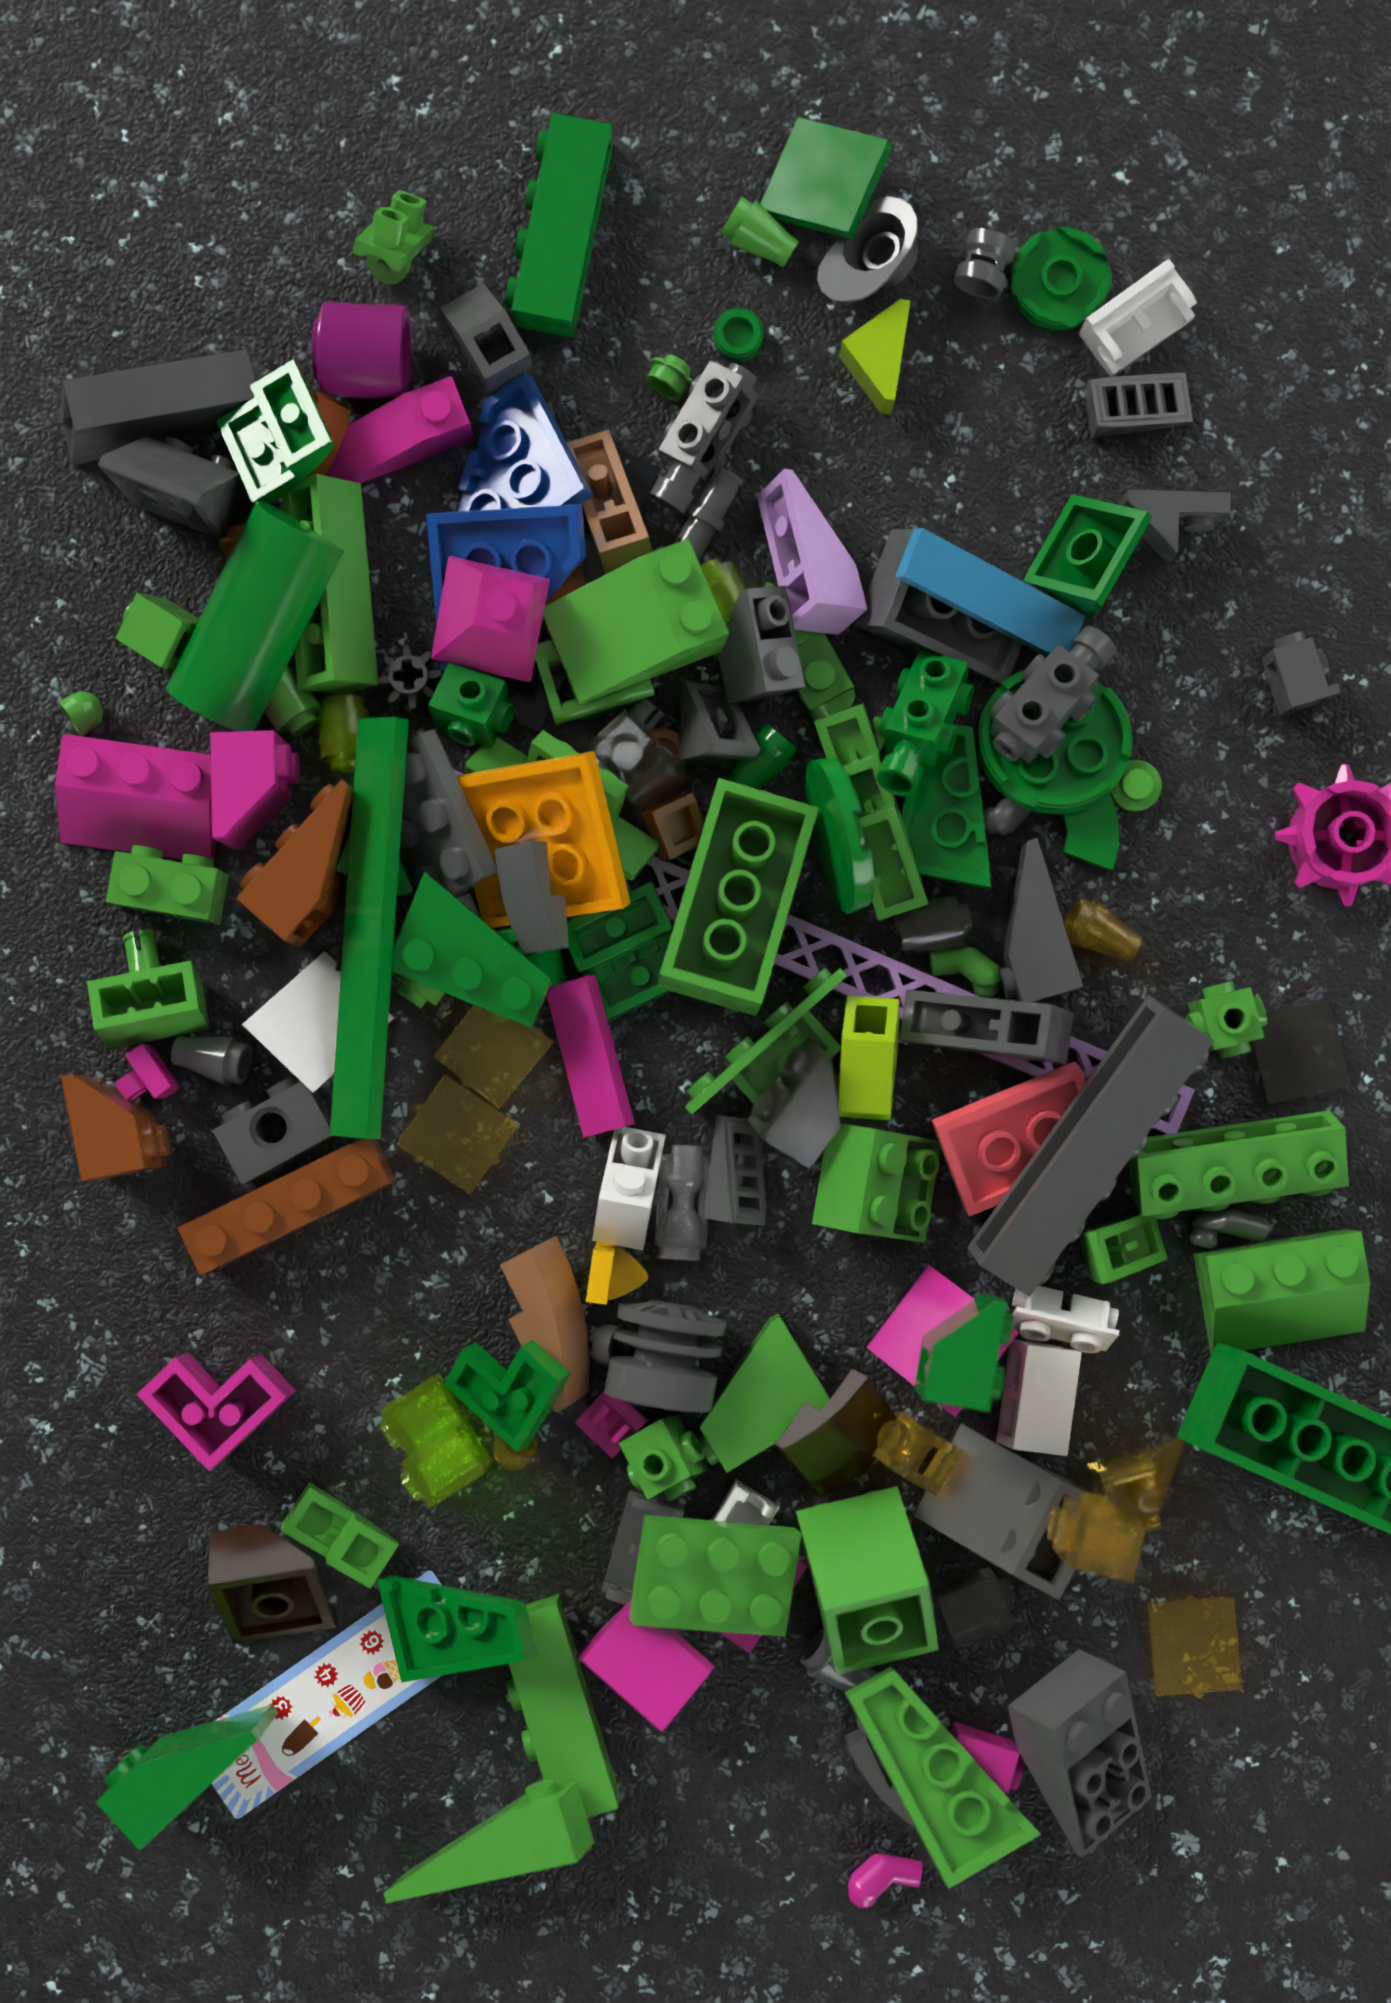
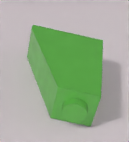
[698,1313,830,1473]

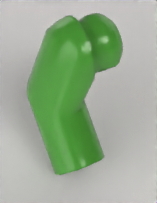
[929,947,1001,998]

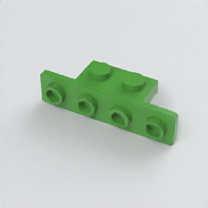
[465,730,659,880]
[685,967,847,1117]

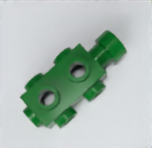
[876,650,974,796]

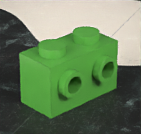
[105,845,229,925]

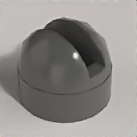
[588,1325,632,1367]

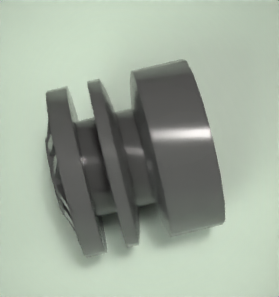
[604,1300,726,1413]

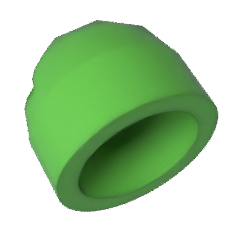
[58,691,103,737]

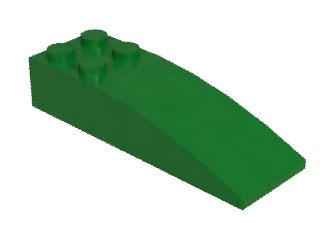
[1176,1342,1391,1534]

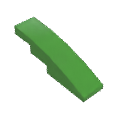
[814,703,928,921]

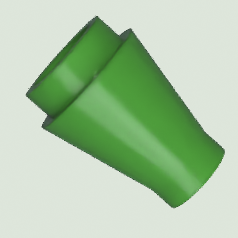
[720,197,799,268]

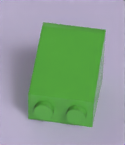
[796,1486,939,1676]

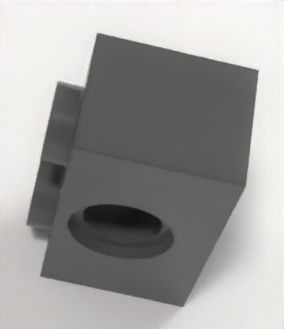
[212,1076,337,1185]

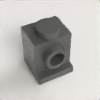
[1261,631,1341,716]

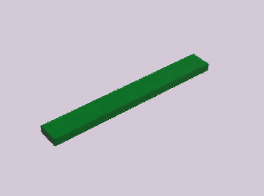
[330,717,409,1139]

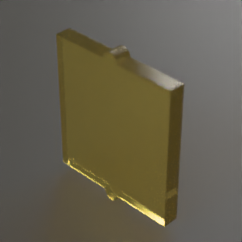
[434,1005,553,1109]
[397,1074,519,1195]
[1147,1594,1242,1698]

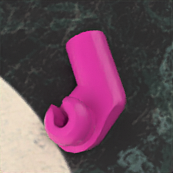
[848,1854,923,1908]

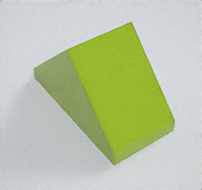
[839,299,911,415]

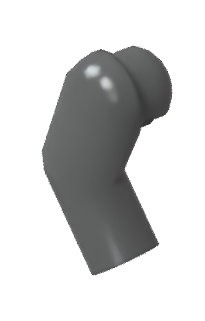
[984,797,1031,836]
[1189,1209,1269,1249]

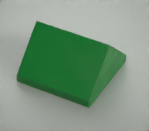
[1023,494,1152,621]

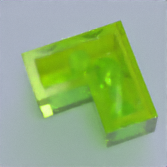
[379,1372,493,1509]

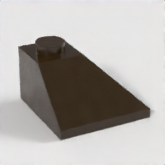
[208,1524,336,1644]

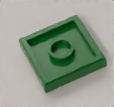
[761,117,892,240]

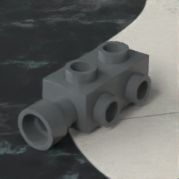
[649,360,759,515]
[989,626,1117,764]

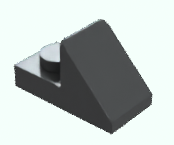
[1119,490,1231,563]

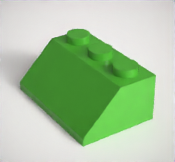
[1193,1229,1370,1355]

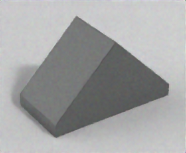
[679,681,760,766]

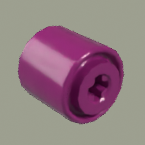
[311,302,412,399]

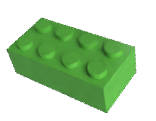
[657,778,819,1016]

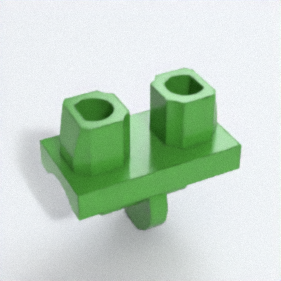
[352,190,434,284]

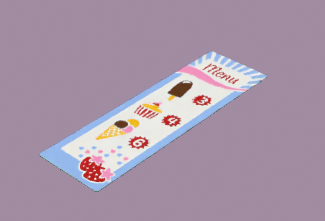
[211,1570,442,1819]

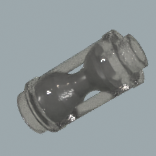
[654,1145,711,1261]

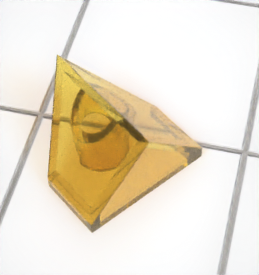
[1088,1438,1185,1543]

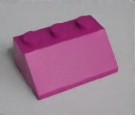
[55,734,217,860]

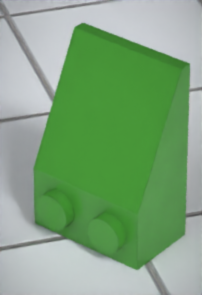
[543,539,729,705]

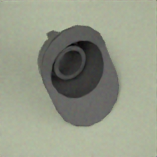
[817,196,918,303]

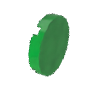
[1010,227,1112,331]

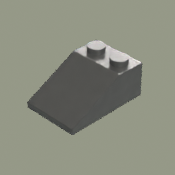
[98,436,248,539]
[854,529,1043,685]

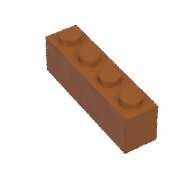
[177,1139,397,1275]

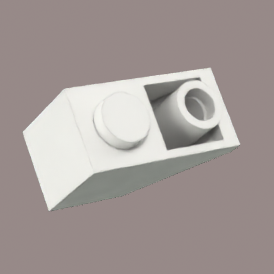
[592,1127,666,1250]

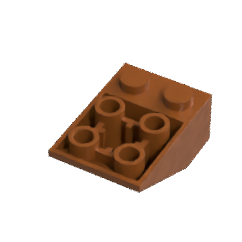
[236,780,353,948]

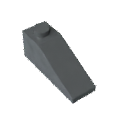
[998,838,1083,1003]
[900,990,1074,1064]

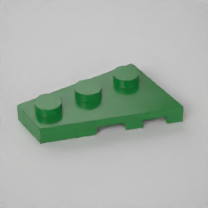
[901,724,992,890]
[392,872,552,1028]

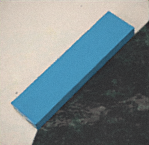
[895,528,1086,657]

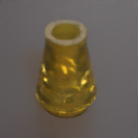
[1064,897,1142,963]

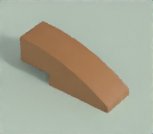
[500,1235,590,1413]

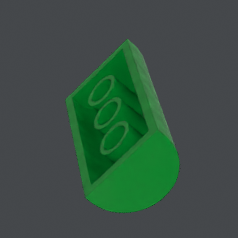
[166,501,344,731]

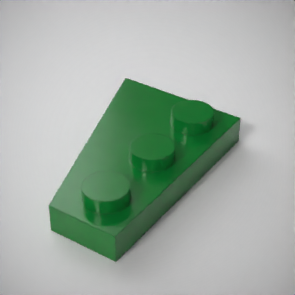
[377,1575,538,1683]

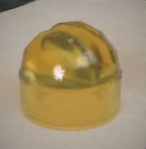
[493,1435,538,1471]

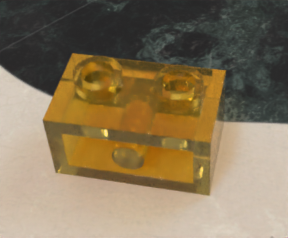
[1047,1491,1145,1582]

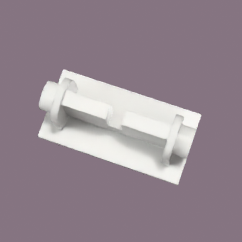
[1012,1286,1119,1353]

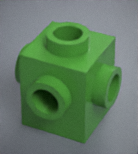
[1187,981,1267,1059]
[619,1415,708,1502]

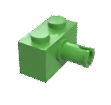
[87,930,210,1050]

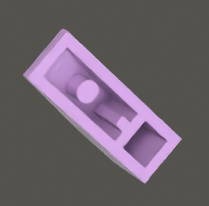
[757,469,867,635]

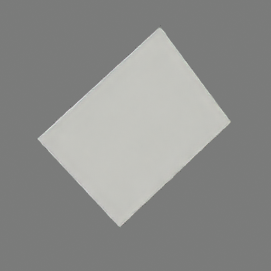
[242,951,394,1093]

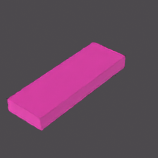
[546,975,635,1138]

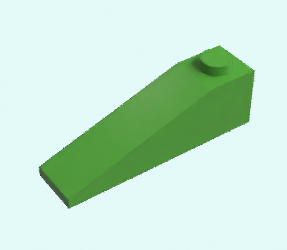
[383,1778,595,1903]

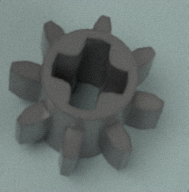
[378,645,443,713]

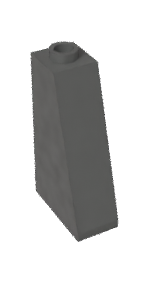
[60,349,263,465]

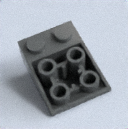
[913,1423,1108,1600]
[1008,1649,1152,1858]

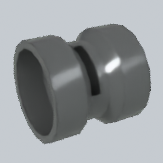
[953,228,1017,299]

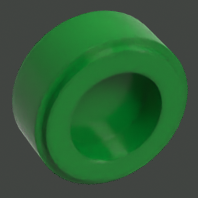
[713,308,764,363]

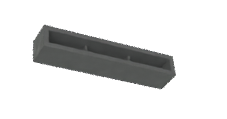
[967,995,1214,1297]

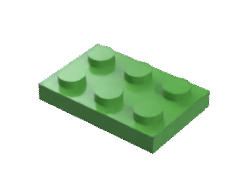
[628,1515,802,1637]

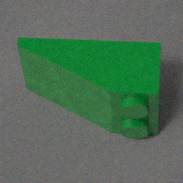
[96,1704,279,1851]

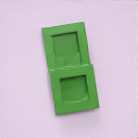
[280,1482,399,1589]

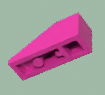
[326,376,475,483]

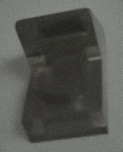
[588,709,696,809]

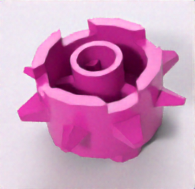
[1275,764,1391,906]

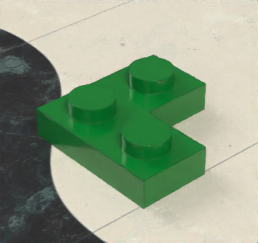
[444,1340,571,1453]

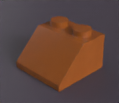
[61,1074,171,1181]

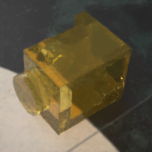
[873,1411,964,1496]

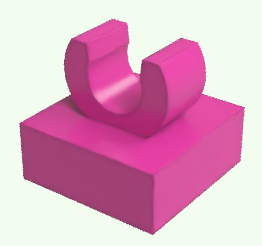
[114,1044,182,1101]
[575,1390,648,1458]

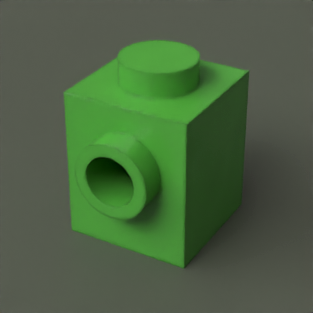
[115,592,199,670]

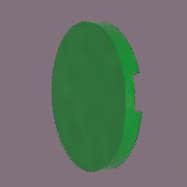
[977,669,1133,815]
[805,758,874,914]

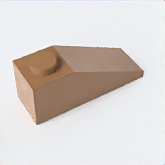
[567,429,652,575]

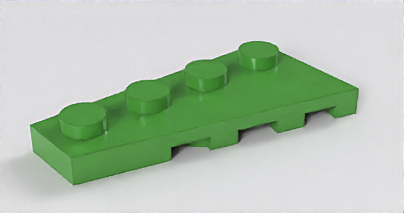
[845,1667,1041,1889]

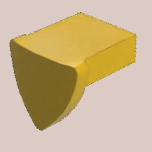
[586,1242,649,1305]

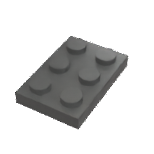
[400,729,497,898]

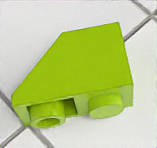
[838,996,900,1121]

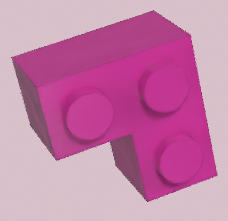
[137,1352,296,1471]

